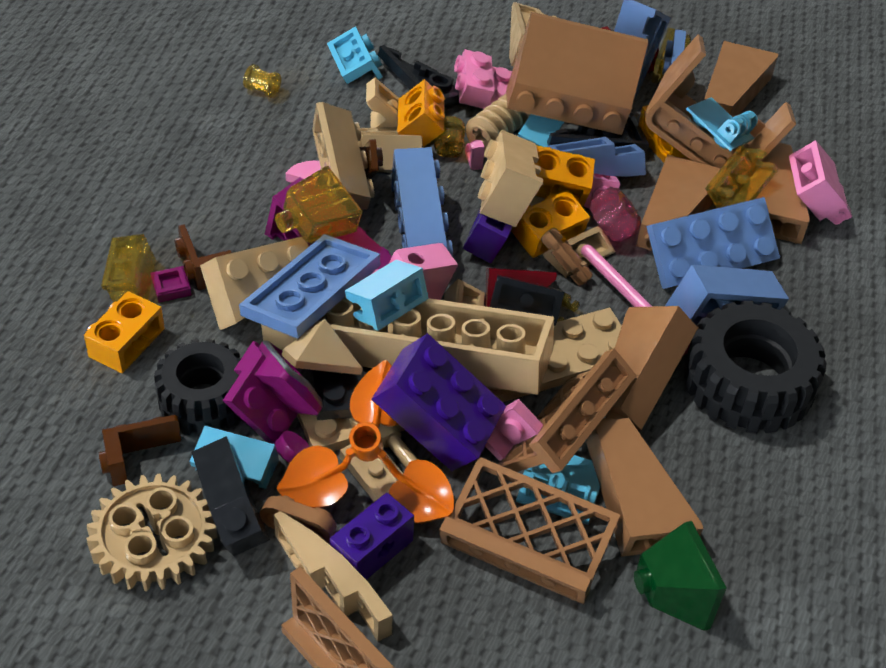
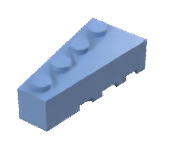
[391,147,453,257]

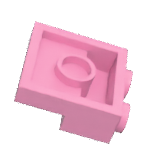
[454,49,512,109]

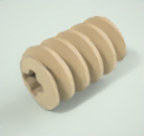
[466,94,530,153]

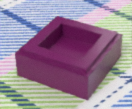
[150,266,191,303]

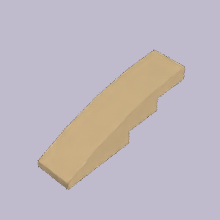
[274,511,393,642]

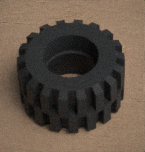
[154,339,241,436]

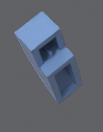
[547,137,646,177]

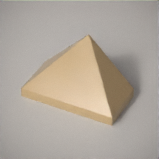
[282,319,363,375]

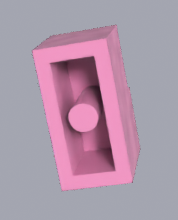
[789,140,852,225]

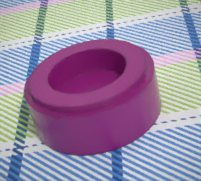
[275,431,310,463]

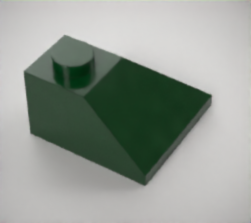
[634,521,727,631]

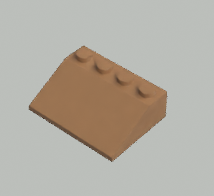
[506,12,648,135]

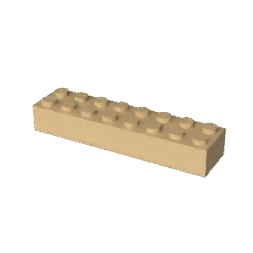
[261,296,554,395]

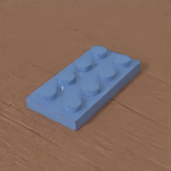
[646,197,780,289]
[239,234,381,339]

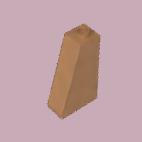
[704,41,778,117]
[746,143,810,244]
[636,154,727,251]
[605,306,698,430]
[586,417,703,557]

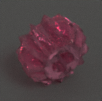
[590,187,641,242]

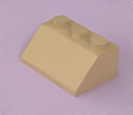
[312,102,374,213]

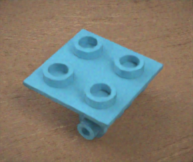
[686,97,758,151]
[516,455,600,525]

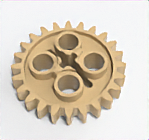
[86,474,217,591]

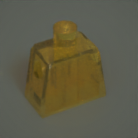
[275,166,363,243]

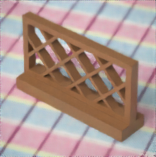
[498,348,637,474]
[439,457,621,604]
[281,566,394,668]

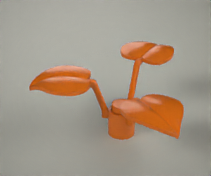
[277,360,454,523]

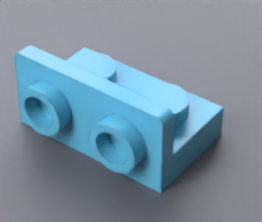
[327,26,383,84]

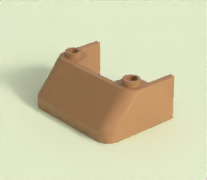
[645,34,796,185]

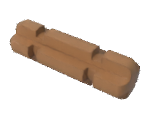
[541,228,593,286]

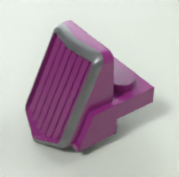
[223,341,323,444]

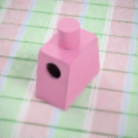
[372,243,458,300]

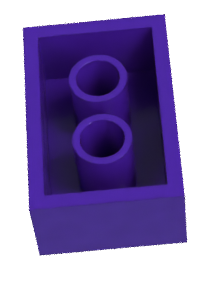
[371,333,506,471]

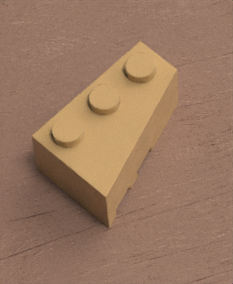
[478,130,543,227]
[200,236,309,330]

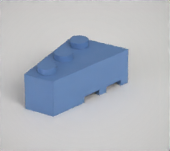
[614,0,671,98]
[665,264,789,326]

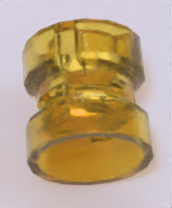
[434,116,466,158]

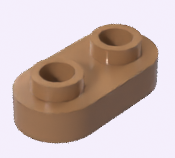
[260,495,337,544]

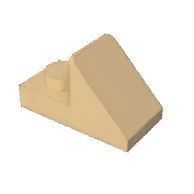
[366,77,399,128]

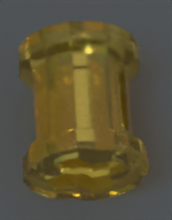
[243,64,281,98]

